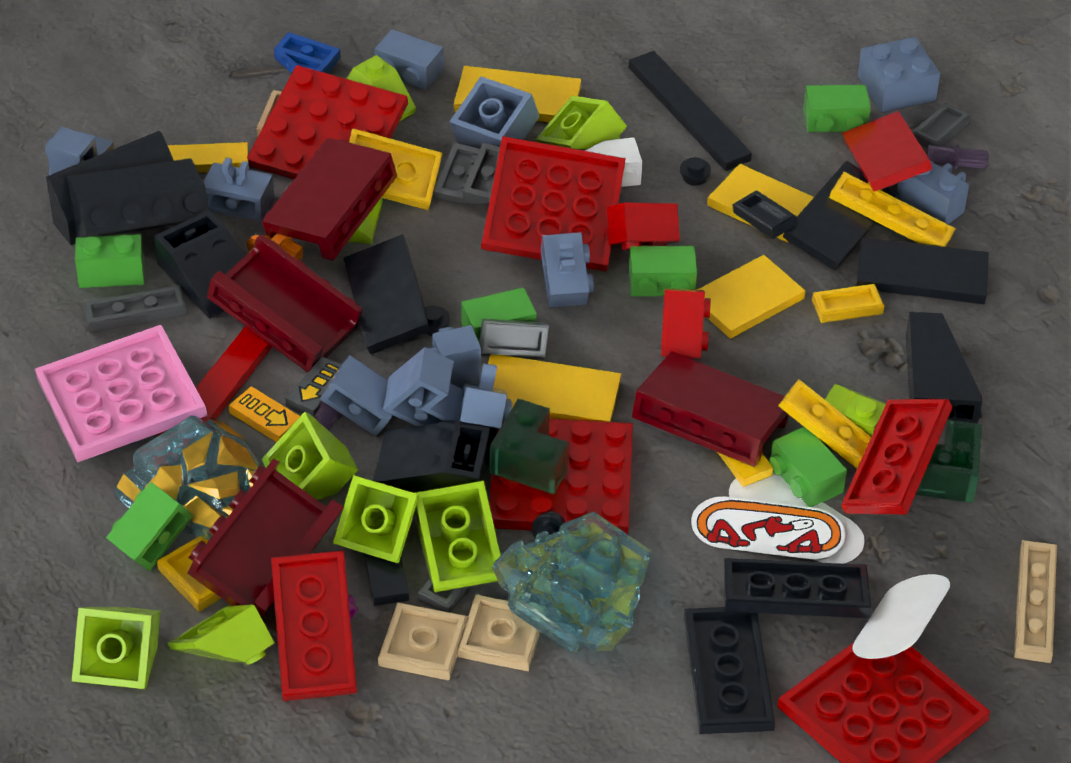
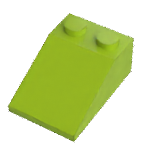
[414,481,502,592]

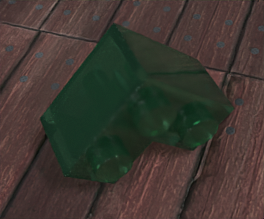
[490,398,569,494]
[915,420,982,503]

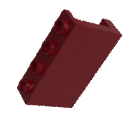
[262,138,398,261]
[207,234,363,373]
[632,352,789,467]
[187,458,344,618]

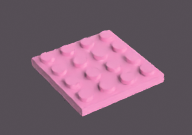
[35,325,208,463]

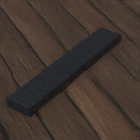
[628,51,752,171]

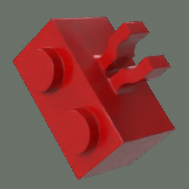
[607,202,680,251]
[661,288,711,359]

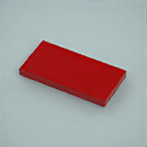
[842,111,932,192]
[841,399,953,515]
[271,550,357,701]

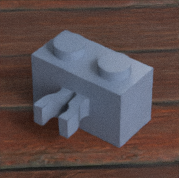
[203,158,274,222]
[897,161,969,224]
[540,232,594,308]
[428,325,481,389]
[459,363,512,429]

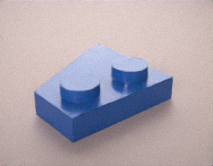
[274,32,341,74]

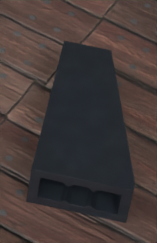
[906,312,982,424]

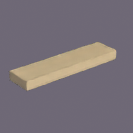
[1014,540,1057,663]

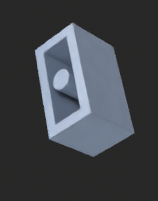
[374,29,444,91]
[320,355,392,436]

